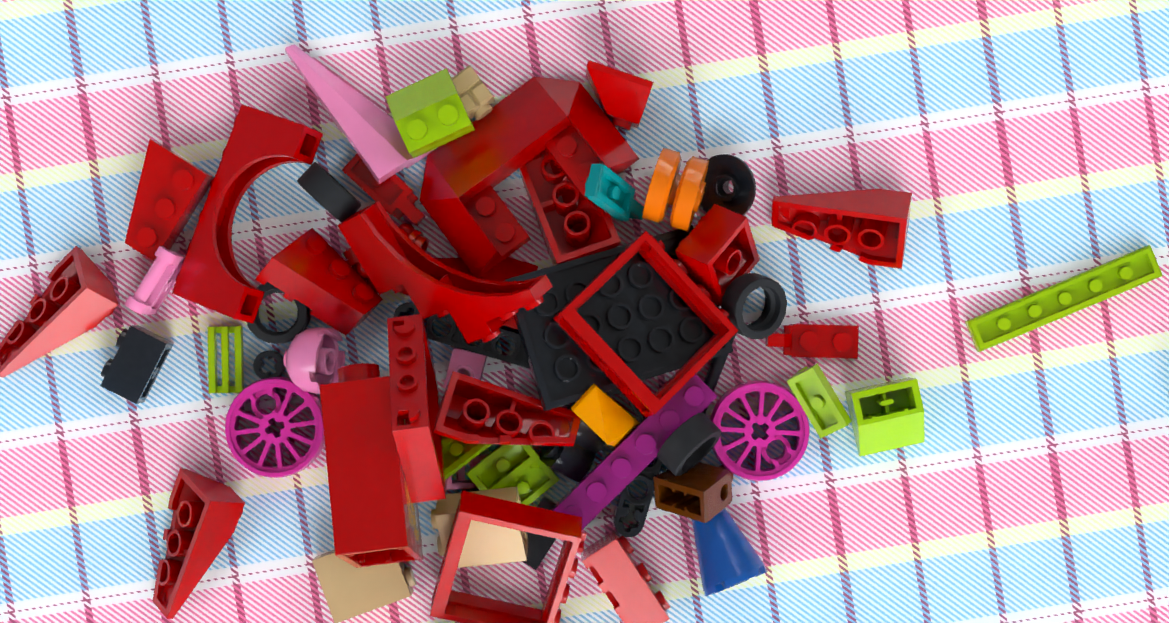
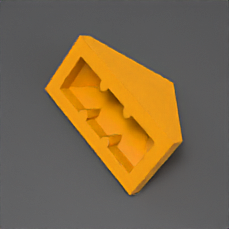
[571,383,639,447]

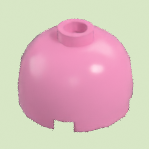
[283,327,345,394]

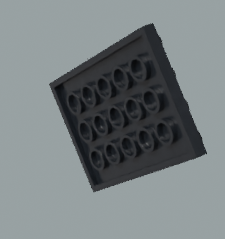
[503,225,733,411]

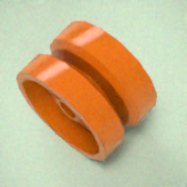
[642,148,709,232]

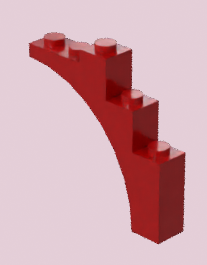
[337,201,553,344]

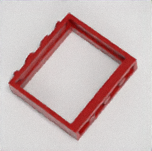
[553,231,739,417]
[387,314,446,503]
[430,491,587,623]

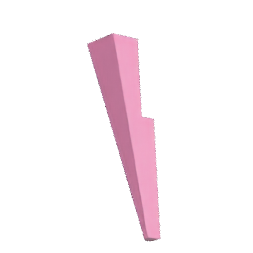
[285,44,433,184]

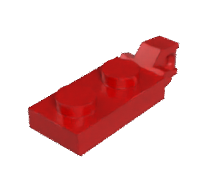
[342,154,426,226]
[766,324,859,359]

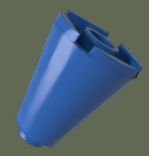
[692,508,768,596]

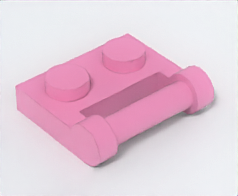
[124,246,185,315]

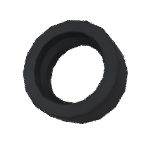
[297,162,361,222]
[721,273,787,339]
[246,282,311,344]
[657,413,721,476]

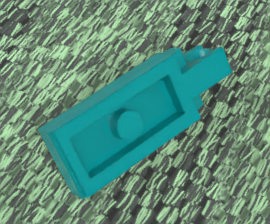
[584,164,644,222]

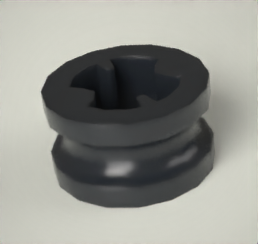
[253,350,285,379]

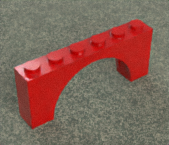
[172,104,323,323]

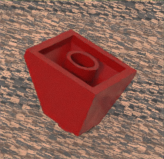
[586,60,654,131]

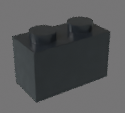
[100,325,174,404]

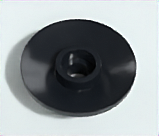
[700,154,756,215]

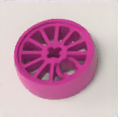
[225,377,325,478]
[710,380,810,481]

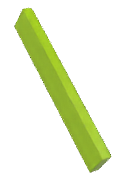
[965,245,1163,352]

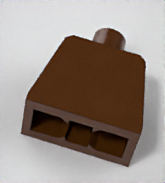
[654,462,733,523]

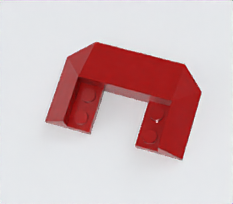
[419,76,639,278]

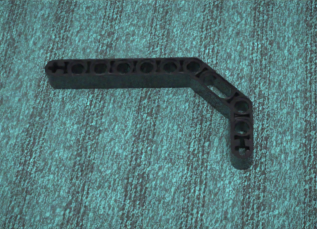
[394,302,662,537]

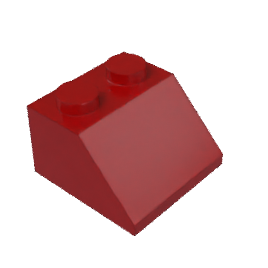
[675,204,760,306]

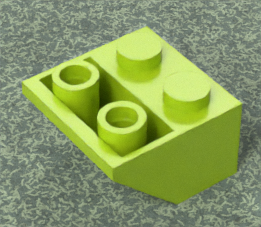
[844,377,925,457]

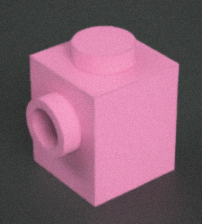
[443,347,487,387]

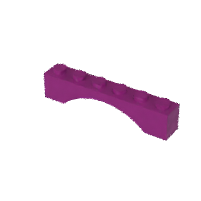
[550,374,718,530]

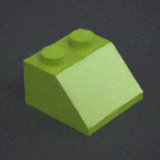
[385,68,475,158]

